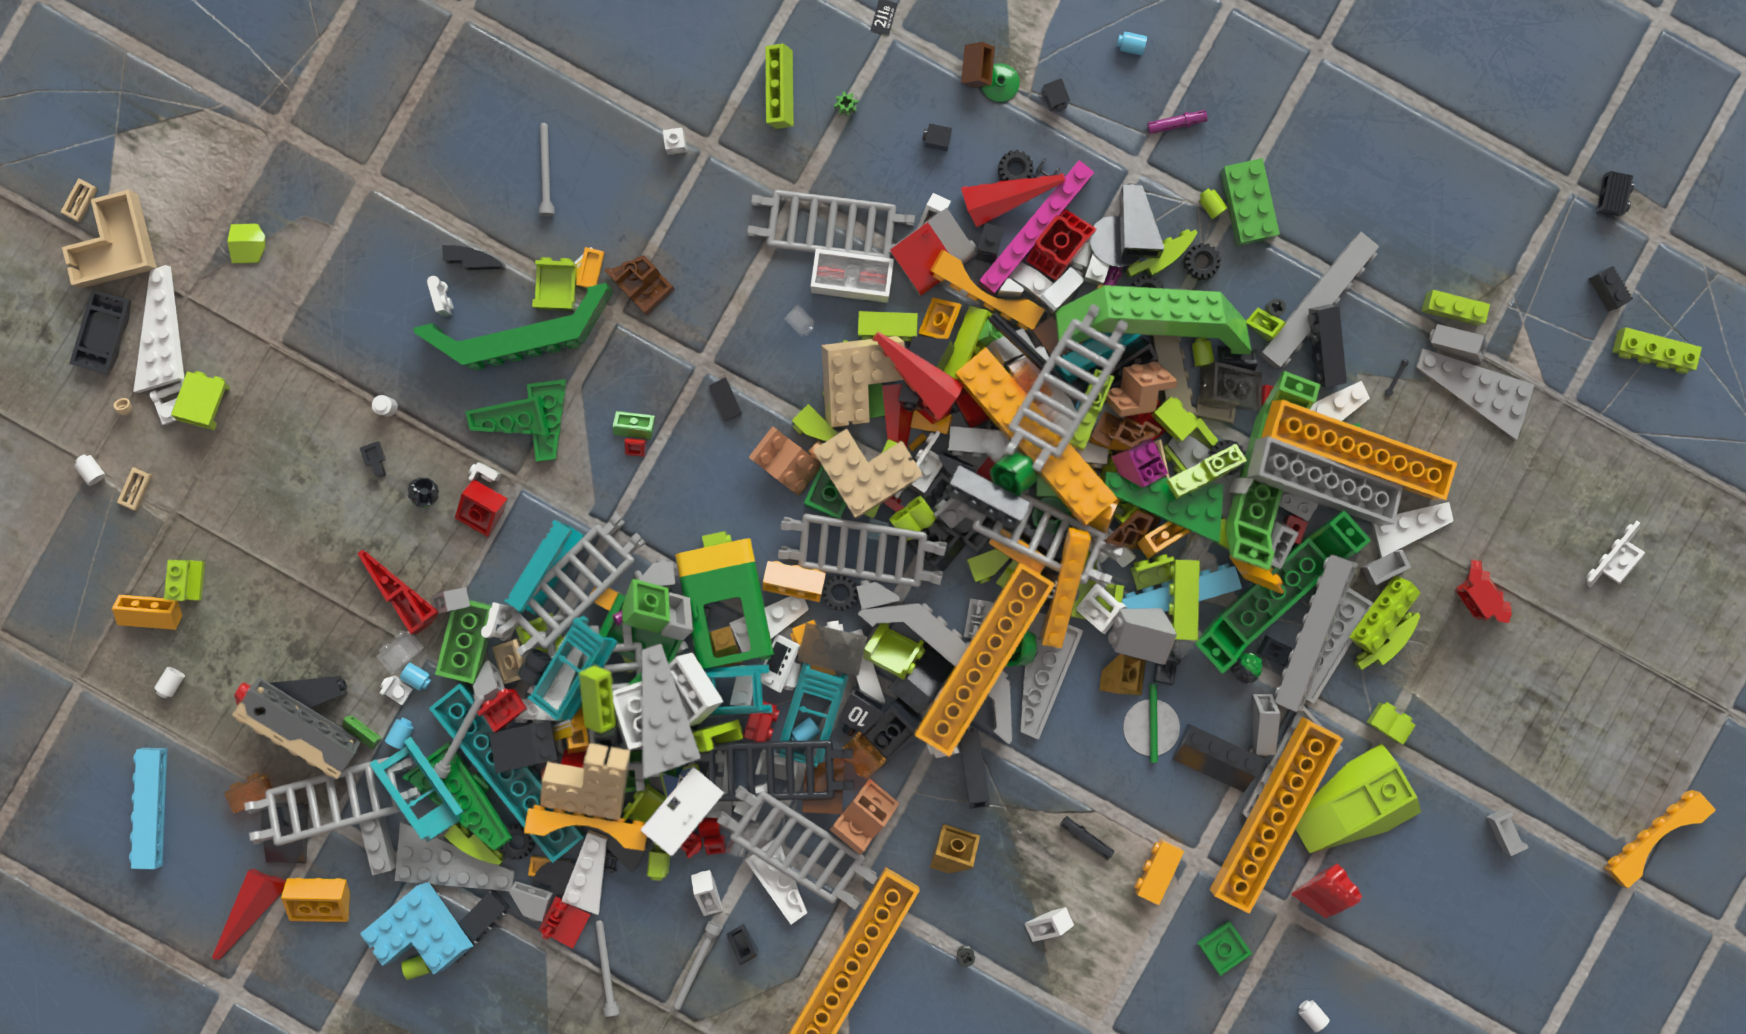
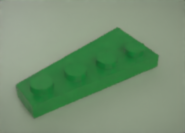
[527,379,567,462]
[465,396,549,435]

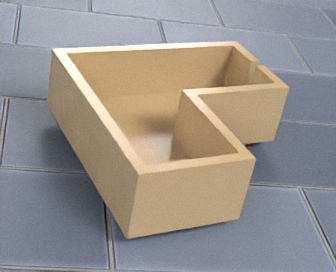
[62,190,157,289]
[821,336,904,427]
[813,429,924,518]
[541,744,630,820]

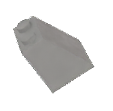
[1108,608,1177,664]

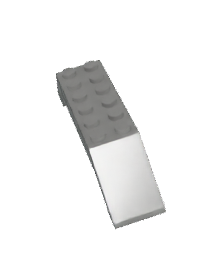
[858,603,1012,744]

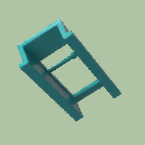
[1054,332,1141,383]
[504,520,585,616]
[528,616,618,721]
[779,662,849,767]
[703,665,772,715]
[369,737,463,843]

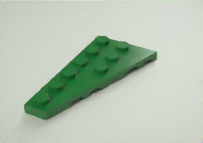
[1104,472,1224,544]
[402,742,513,850]

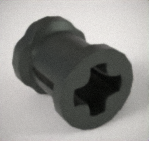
[1264,299,1286,317]
[957,945,975,967]

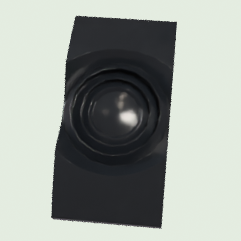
[69,289,131,375]
[922,473,997,553]

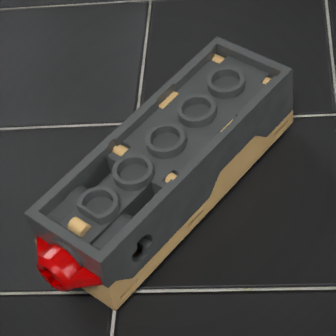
[232,677,361,779]

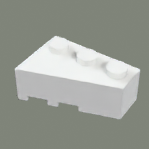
[669,653,723,726]

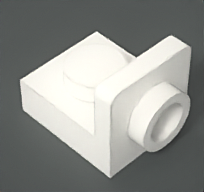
[468,462,502,482]
[380,676,415,705]

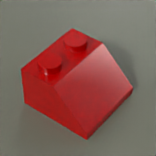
[454,480,508,537]

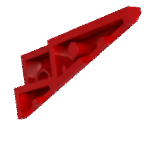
[961,173,1066,227]
[872,331,964,421]
[882,384,914,448]
[357,550,439,634]
[212,868,286,960]

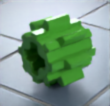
[834,91,858,117]

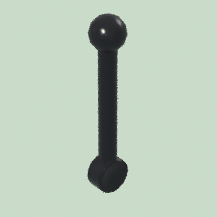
[1385,359,1409,396]

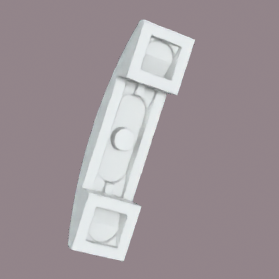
[844,629,886,704]

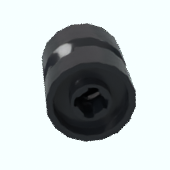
[517,648,552,686]

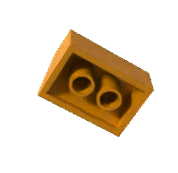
[281,878,350,922]

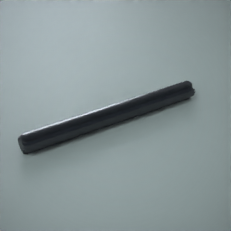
[988,313,1077,400]

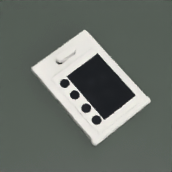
[761,634,800,693]

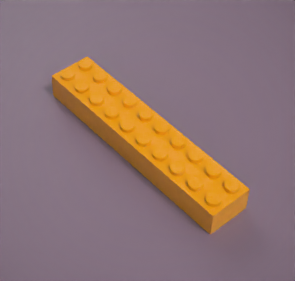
[955,347,1117,527]
[1261,400,1457,500]
[914,563,1055,757]
[1210,717,1343,914]
[788,867,920,1034]

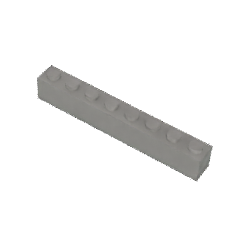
[1258,232,1379,369]
[948,426,1108,468]
[1275,555,1358,712]

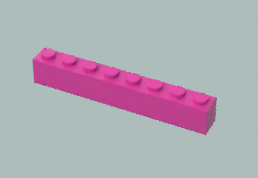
[978,160,1094,296]

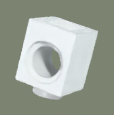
[663,128,687,155]

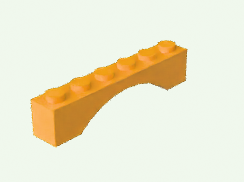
[930,250,1045,330]
[1040,527,1091,649]
[1604,790,1716,889]
[524,805,647,851]

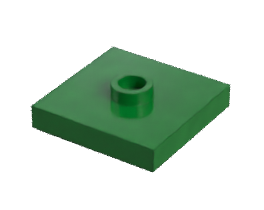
[1197,920,1252,976]

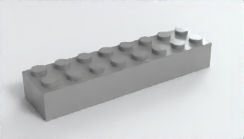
[1247,436,1403,526]

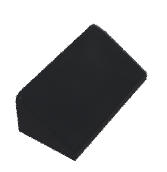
[1216,346,1258,373]
[709,377,742,421]

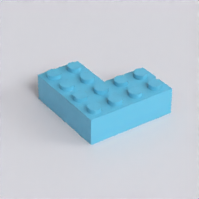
[360,882,473,974]

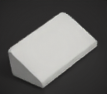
[997,278,1024,298]

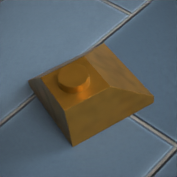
[709,625,743,668]
[1099,654,1146,695]
[930,823,980,874]

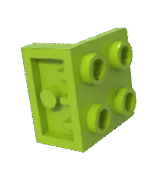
[1130,554,1174,590]

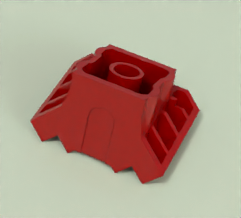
[1025,209,1097,281]
[1455,559,1512,623]
[1291,863,1362,918]

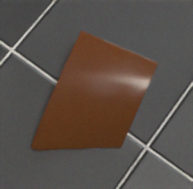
[604,255,675,315]
[1088,411,1161,450]
[1105,510,1161,551]
[802,758,845,814]

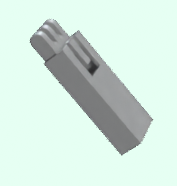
[707,750,733,818]

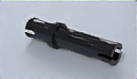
[1060,816,1115,861]

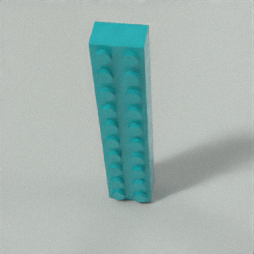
[429,682,587,863]

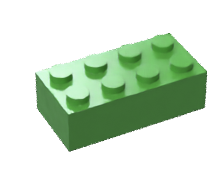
[1220,158,1280,247]
[435,599,492,684]

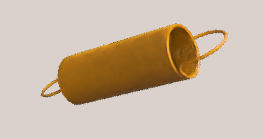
[908,431,930,452]

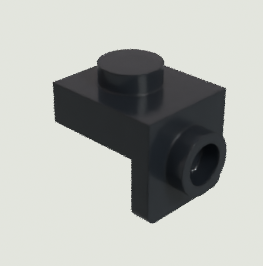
[1257,635,1293,666]
[1153,654,1181,686]

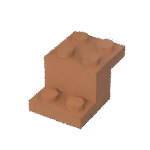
[1105,362,1177,417]
[749,426,821,496]
[830,778,900,855]

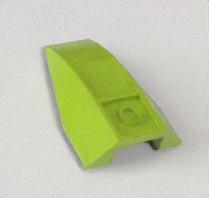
[1295,743,1421,853]

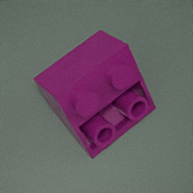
[1112,438,1168,487]

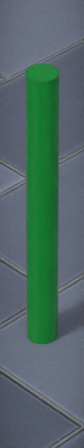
[1149,683,1158,763]

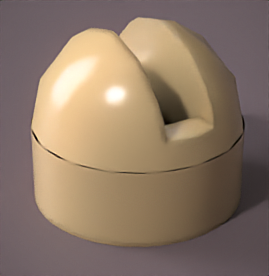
[114,398,132,415]

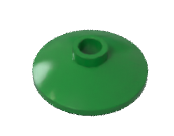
[981,63,1020,102]

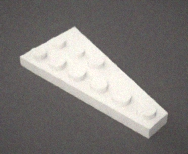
[133,265,184,393]

